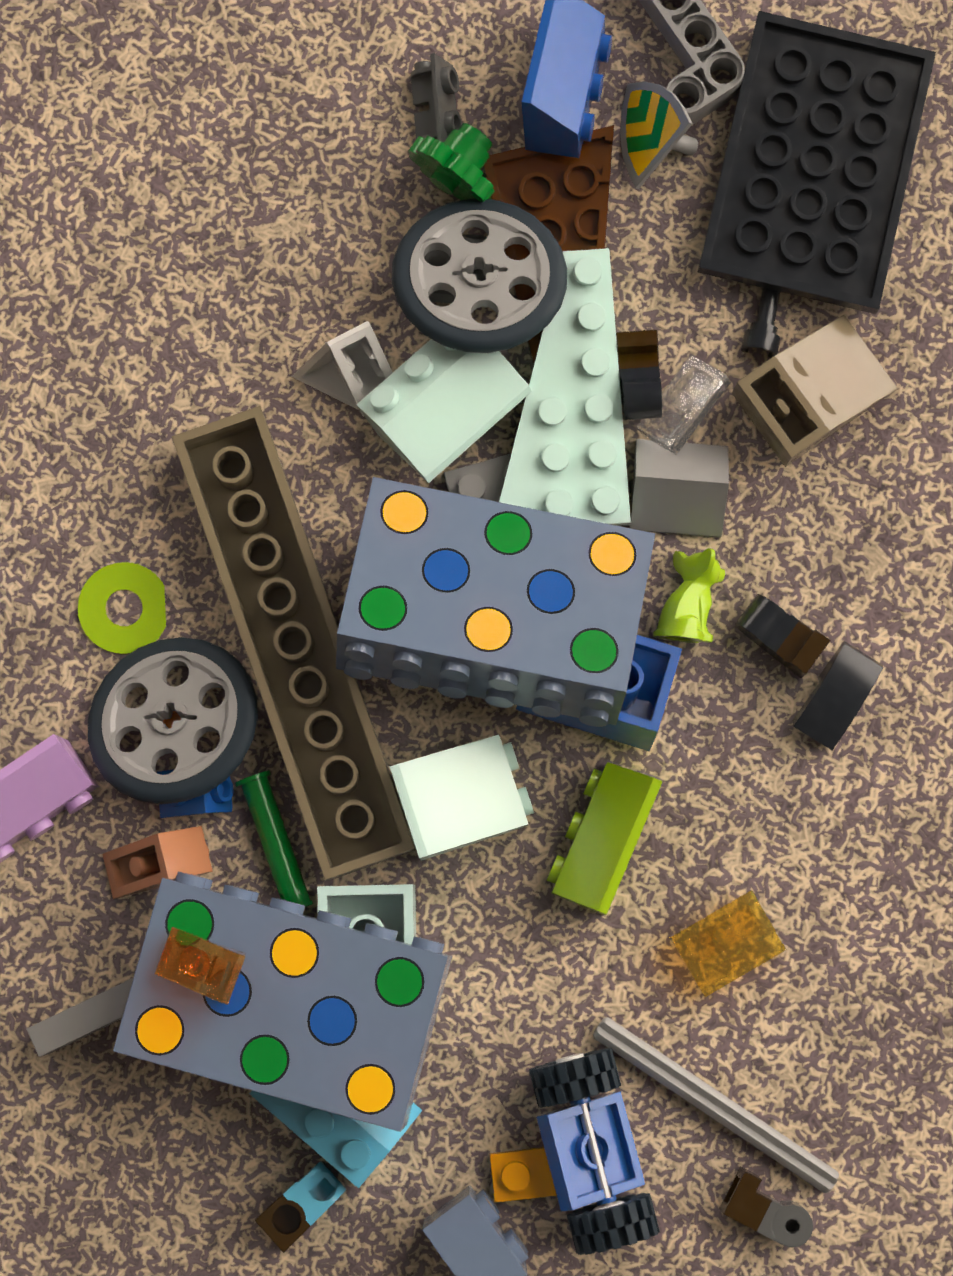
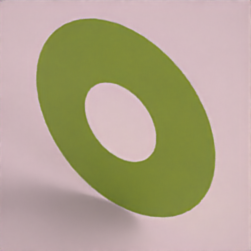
[78,562,166,654]

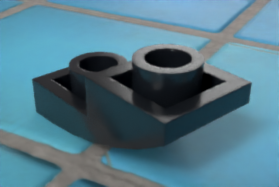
[792,641,883,750]

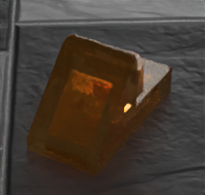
[155,927,246,1005]

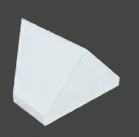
[291,321,393,417]

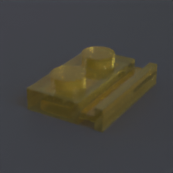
[669,890,787,997]

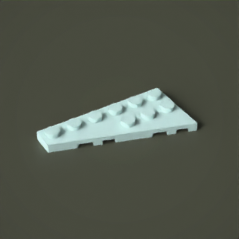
[499,248,631,526]

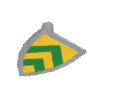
[620,81,698,189]

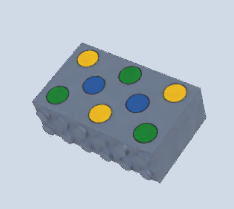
[336,477,655,727]
[113,871,452,1132]

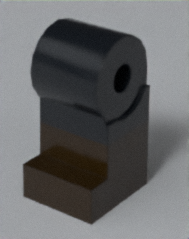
[616,330,662,420]
[735,594,831,678]

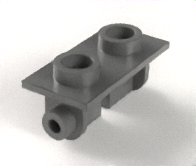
[410,53,463,142]

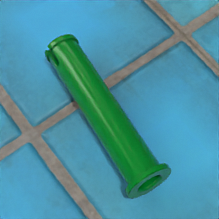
[235,770,313,907]

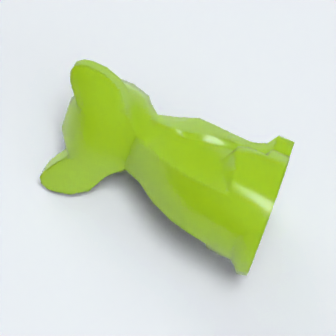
[653,548,725,643]

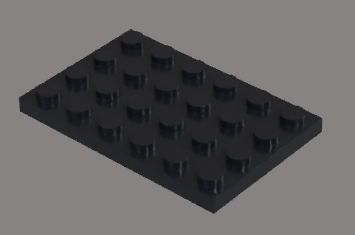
[698,11,936,314]

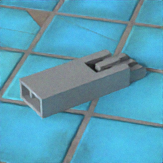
[26,978,133,1057]

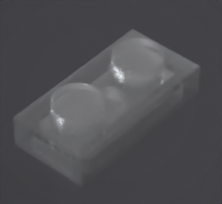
[637,355,731,455]

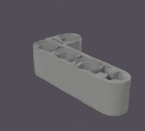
[639,0,744,125]

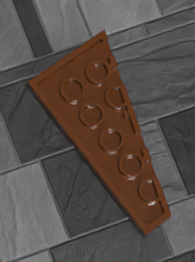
[483,125,614,367]

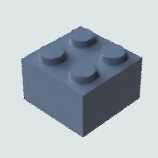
[422,1185,529,1276]

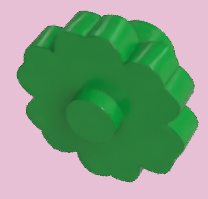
[408,123,495,202]

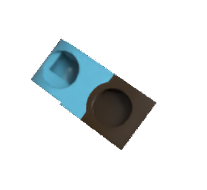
[254,1161,346,1253]

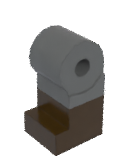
[719,1166,813,1248]

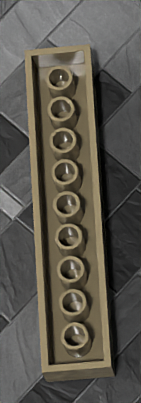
[172,406,416,881]

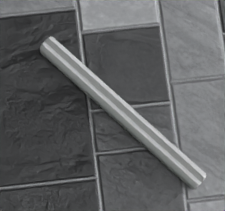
[593,1017,839,1193]

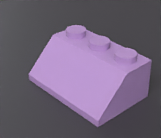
[0,734,99,863]

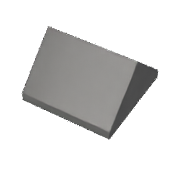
[630,439,729,538]

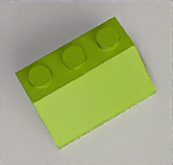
[547,762,663,915]

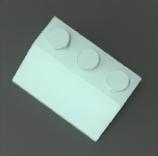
[357,339,532,483]

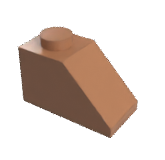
[102,826,213,899]

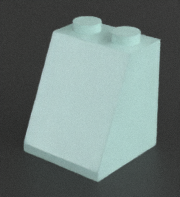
[390,735,534,861]

